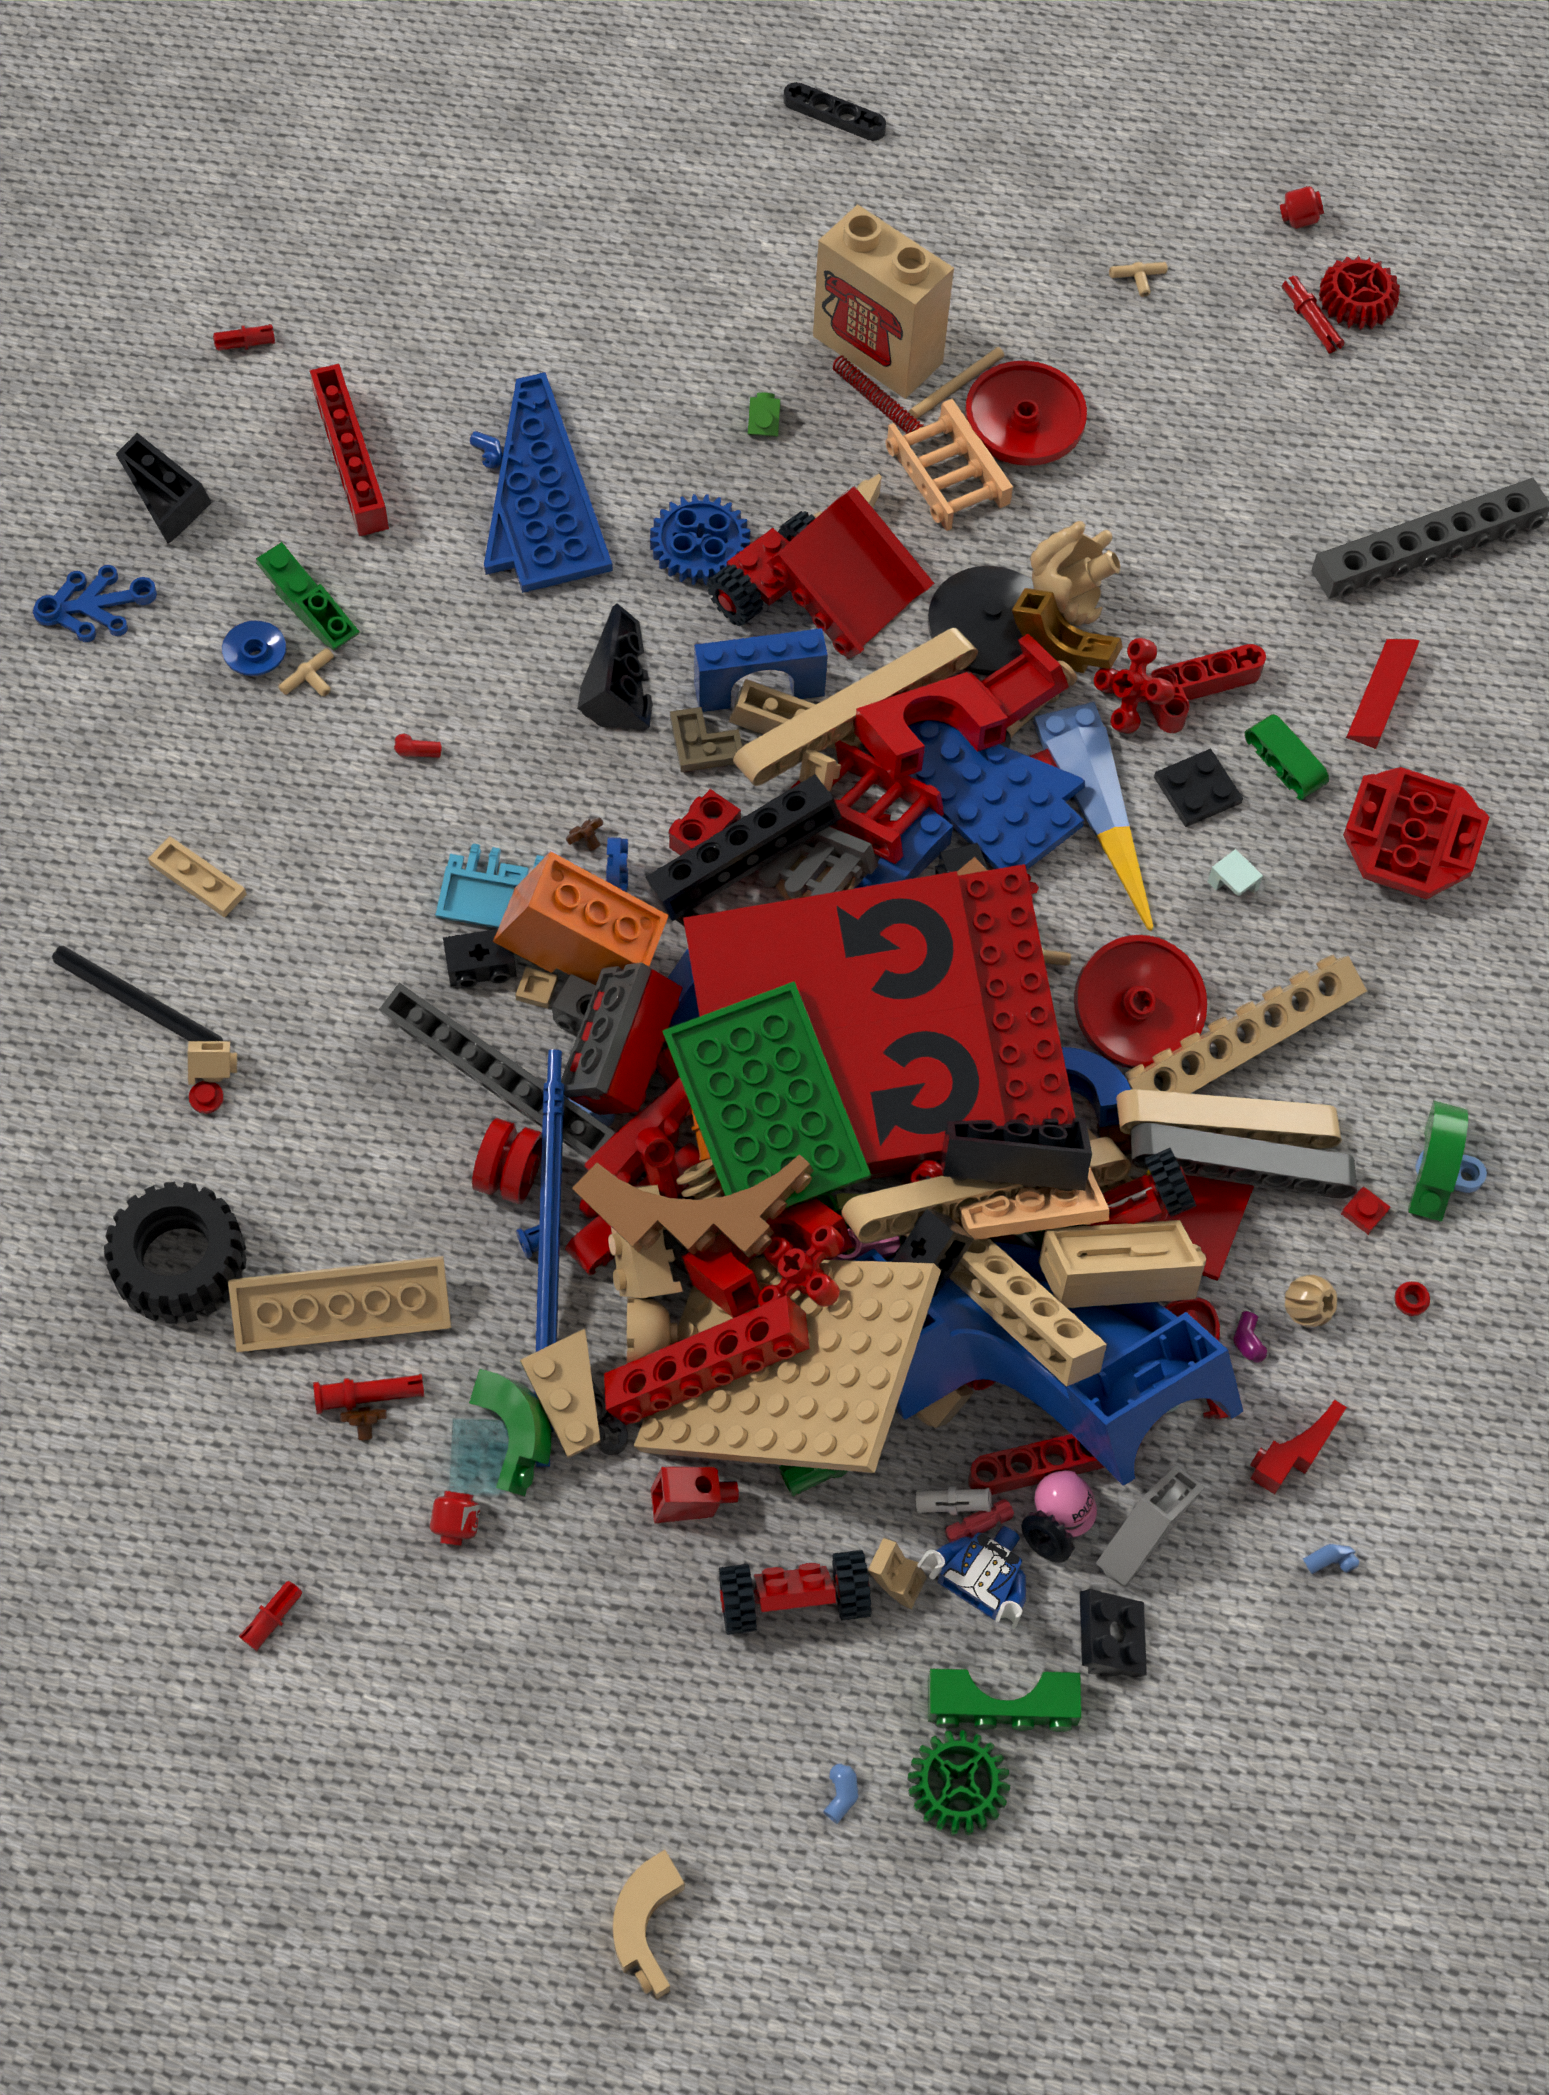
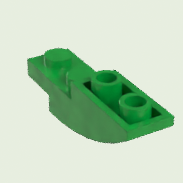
[256,542,360,651]

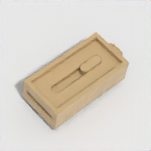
[1038,1220,1206,1308]

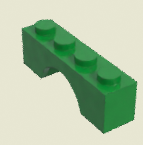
[928,1668,1082,1732]

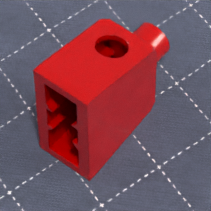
[651,1467,739,1524]

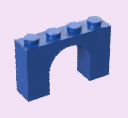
[694,628,828,712]

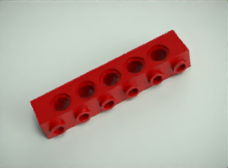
[309,363,389,537]
[604,1295,810,1425]

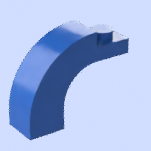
[1062,1047,1131,1127]

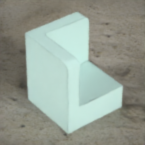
[1207,849,1263,896]

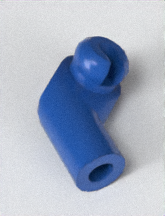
[470,431,503,469]

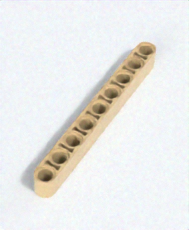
[733,628,978,786]
[842,1137,1131,1243]

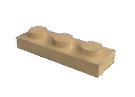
[148,836,247,918]

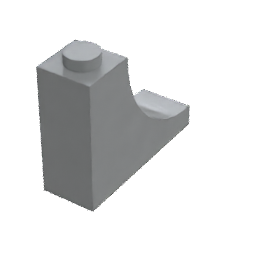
[1096,1465,1205,1586]

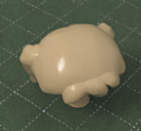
[1030,521,1120,626]

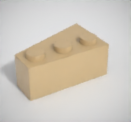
[608,1185,683,1298]

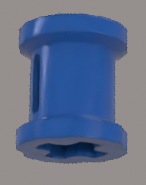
[516,1225,539,1259]

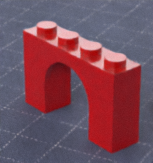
[854,672,1008,780]
[682,1198,853,1318]

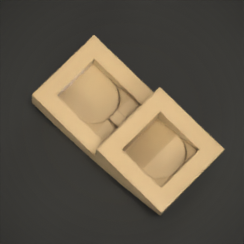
[868,1538,927,1610]

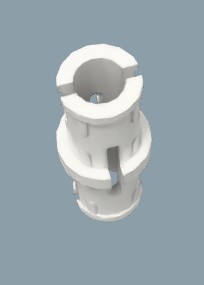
[916,1486,992,1516]

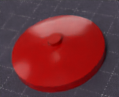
[965,361,1087,466]
[1074,935,1207,1069]

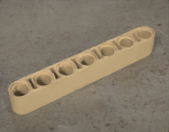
[1116,1089,1342,1149]

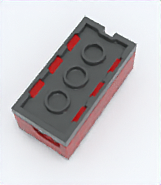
[561,962,683,1115]

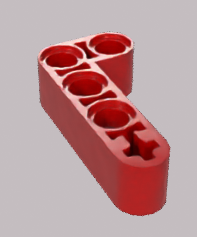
[1147,644,1266,733]

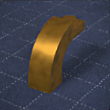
[1012,588,1123,673]

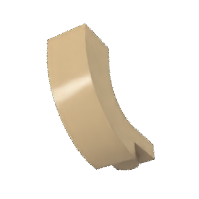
[613,1850,685,1999]

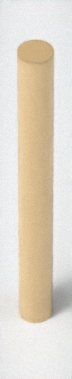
[909,347,1004,419]

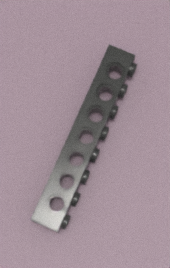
[1311,478,1549,599]
[379,983,616,1160]

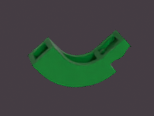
[1408,1100,1468,1222]
[469,1369,552,1497]

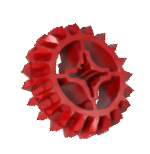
[1319,255,1400,331]

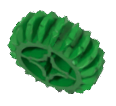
[907,1730,1010,1836]

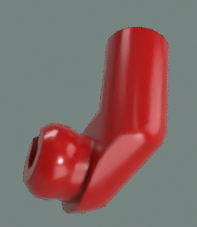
[394,733,442,758]

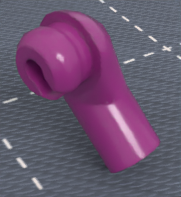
[1233,1311,1267,1363]

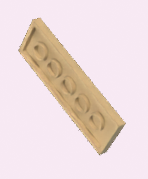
[228,1256,451,1352]

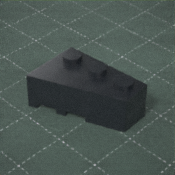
[116,433,212,544]

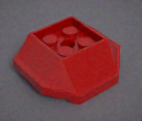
[1343,767,1490,900]

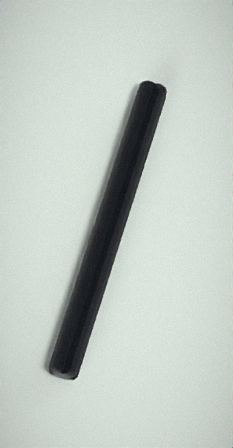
[52,946,223,1041]

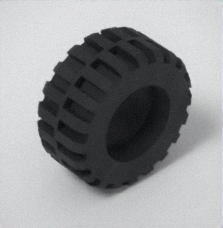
[104,1181,247,1324]

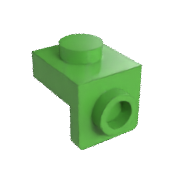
[748,392,781,437]

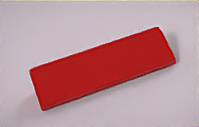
[1346,639,1420,749]

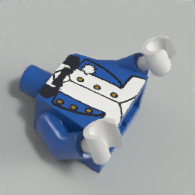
[917,1526,1026,1629]

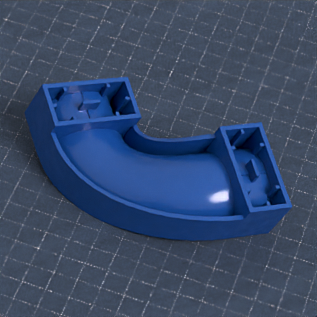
[853,1242,1244,1486]

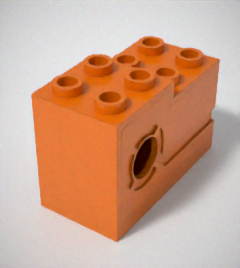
[493,851,669,985]

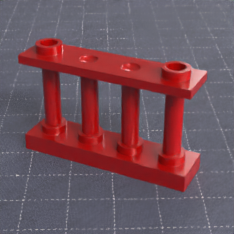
[790,740,944,864]

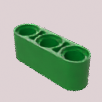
[1245,714,1329,800]

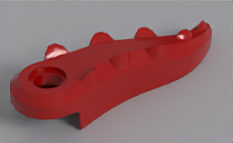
[579,1077,692,1218]

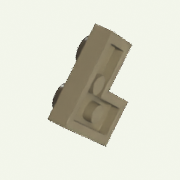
[670,707,743,772]

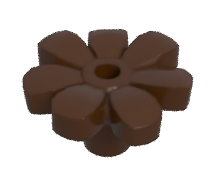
[566,818,604,851]
[340,1407,387,1440]

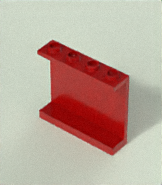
[767,486,935,659]

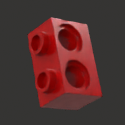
[668,789,741,856]

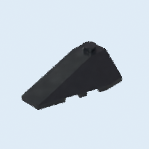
[577,603,653,730]

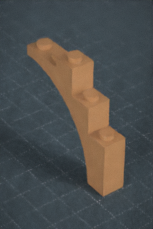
[572,1154,813,1259]

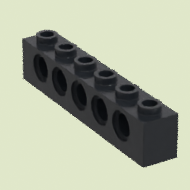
[645,774,842,921]

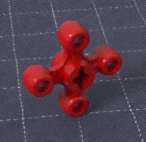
[1094,638,1175,734]
[758,1225,845,1307]

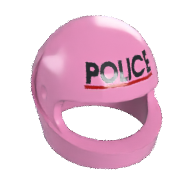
[1035,1470,1097,1538]

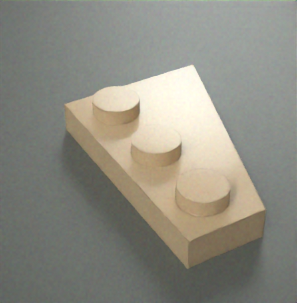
[520,1328,600,1458]

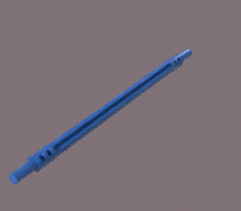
[534,1049,564,1467]

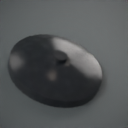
[928,566,1034,676]

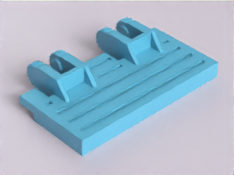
[435,844,544,929]

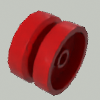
[472,1118,542,1205]

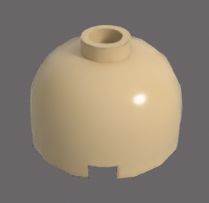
[627,1298,677,1363]

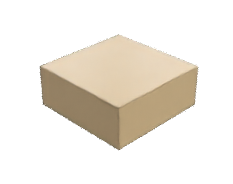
[515,967,558,1009]

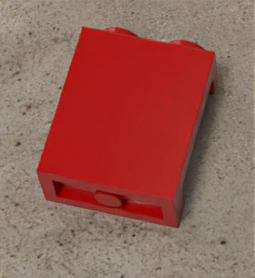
[969,634,1069,728]

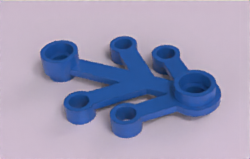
[33,565,157,642]

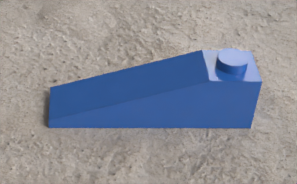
[856,807,953,888]

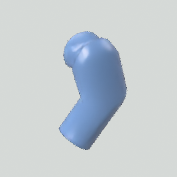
[1303,1544,1359,1574]
[823,1764,858,1824]

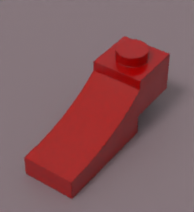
[1250,1399,1347,1495]

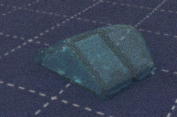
[449,1418,509,1494]

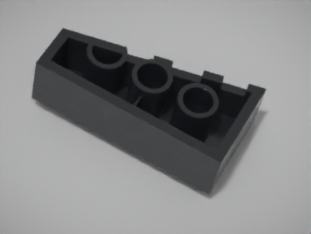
[941,1118,1092,1191]

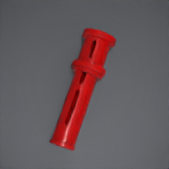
[313,1374,424,1414]

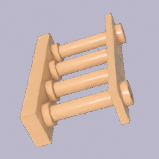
[885,399,1013,531]

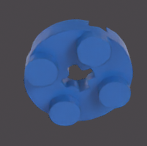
[606,837,628,892]

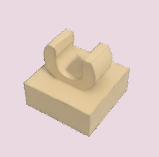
[799,749,841,791]

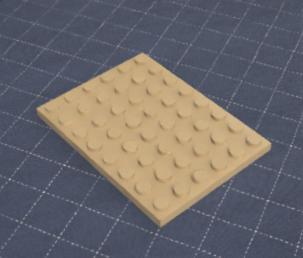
[634,1257,941,1473]

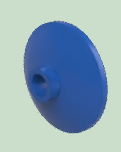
[222,621,286,676]

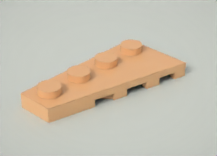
[960,1168,1109,1240]

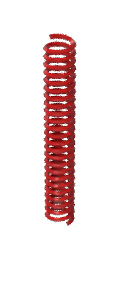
[833,355,924,434]

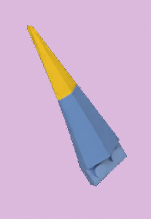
[1033,701,1153,931]

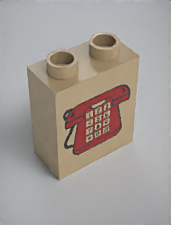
[813,204,954,399]

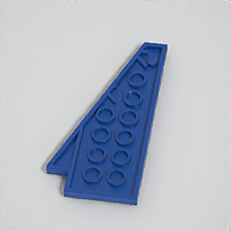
[484,372,613,593]
[908,720,1085,871]

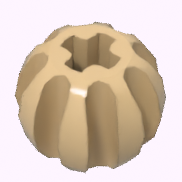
[1285,1275,1337,1328]

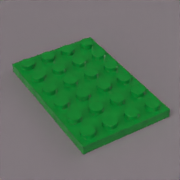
[663,981,871,1211]

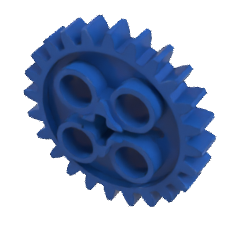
[650,494,751,585]

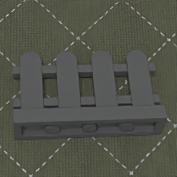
[759,802,878,898]

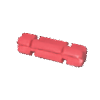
[945,1499,1014,1542]

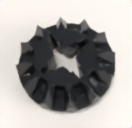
[1021,1510,1075,1563]

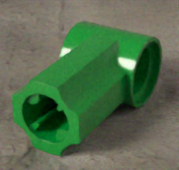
[779,1465,848,1497]

